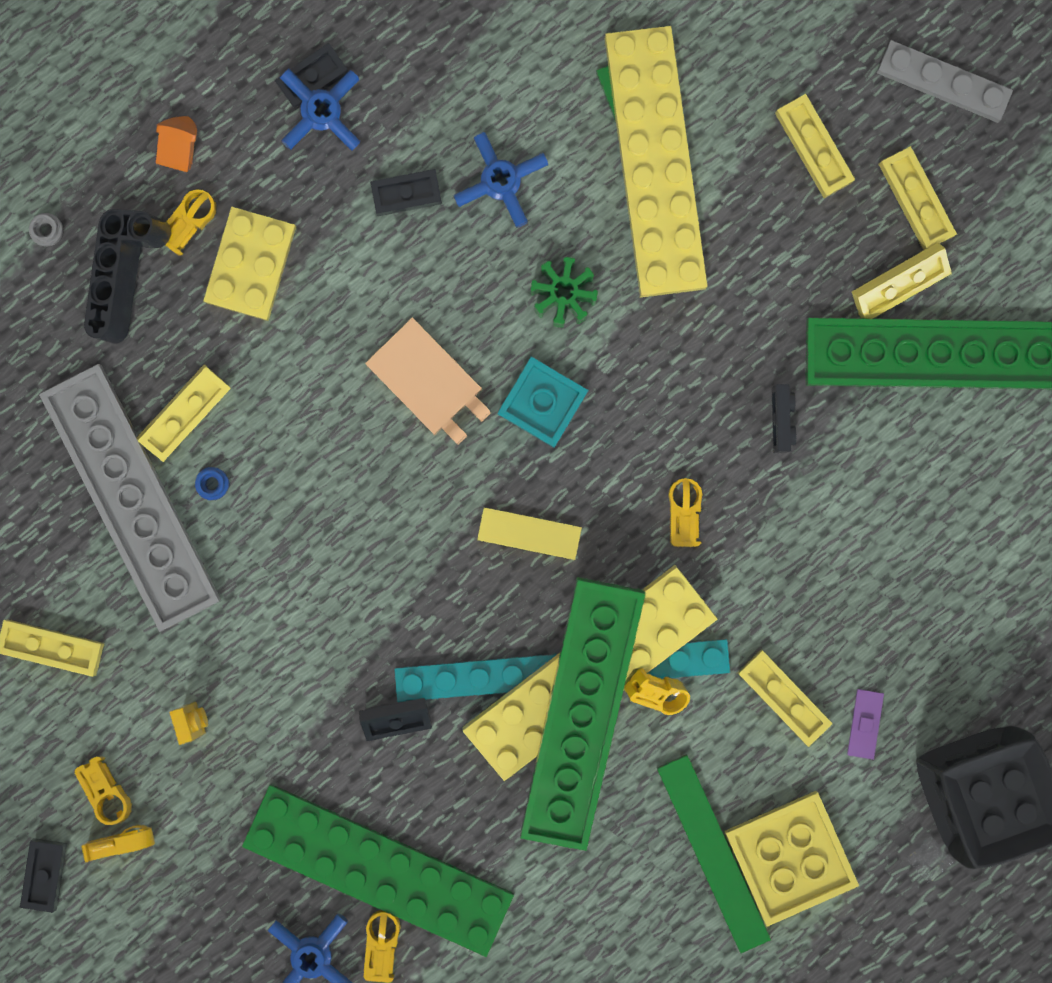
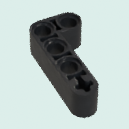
[84,209,171,344]

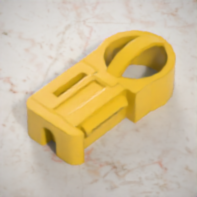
[165,189,217,255]
[668,478,703,547]
[624,668,690,715]
[75,756,132,825]
[81,825,155,862]
[363,910,401,983]

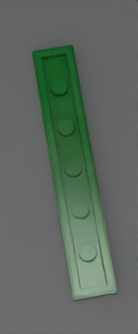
[657,754,771,954]

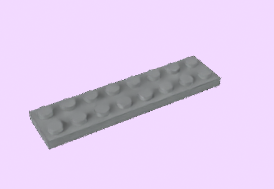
[39,364,222,632]

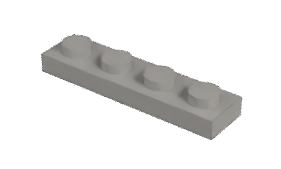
[877,40,1013,123]

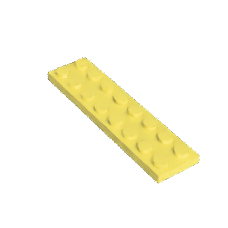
[605,26,707,298]
[462,565,718,781]

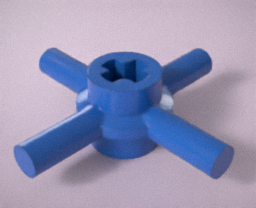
[280,69,361,151]
[453,132,549,228]
[268,913,353,983]

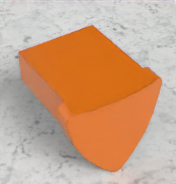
[156,116,197,172]

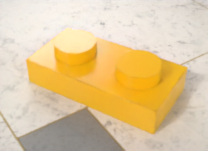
[169,702,208,745]

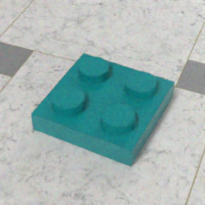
[497,357,589,448]

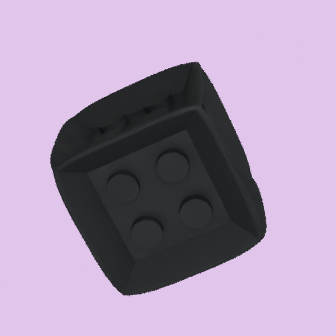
[916,726,1052,869]

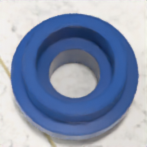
[195,467,229,500]

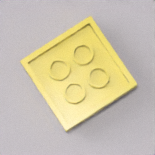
[724,791,859,927]

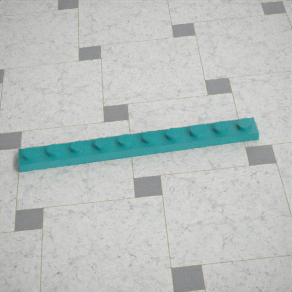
[395,639,730,702]

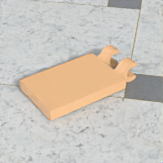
[365,317,491,445]

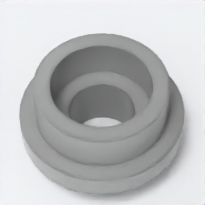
[29,213,63,247]

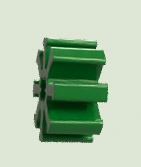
[531,257,598,328]

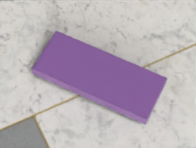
[847,689,884,760]

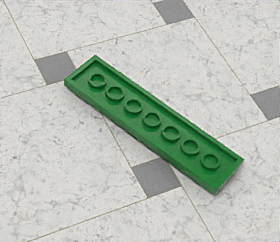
[806,318,1052,390]
[520,577,646,851]
[242,784,514,957]

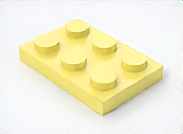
[203,207,296,321]

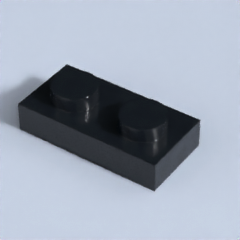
[275,43,349,110]
[370,169,442,217]
[771,384,797,453]
[359,698,432,741]
[20,838,67,913]

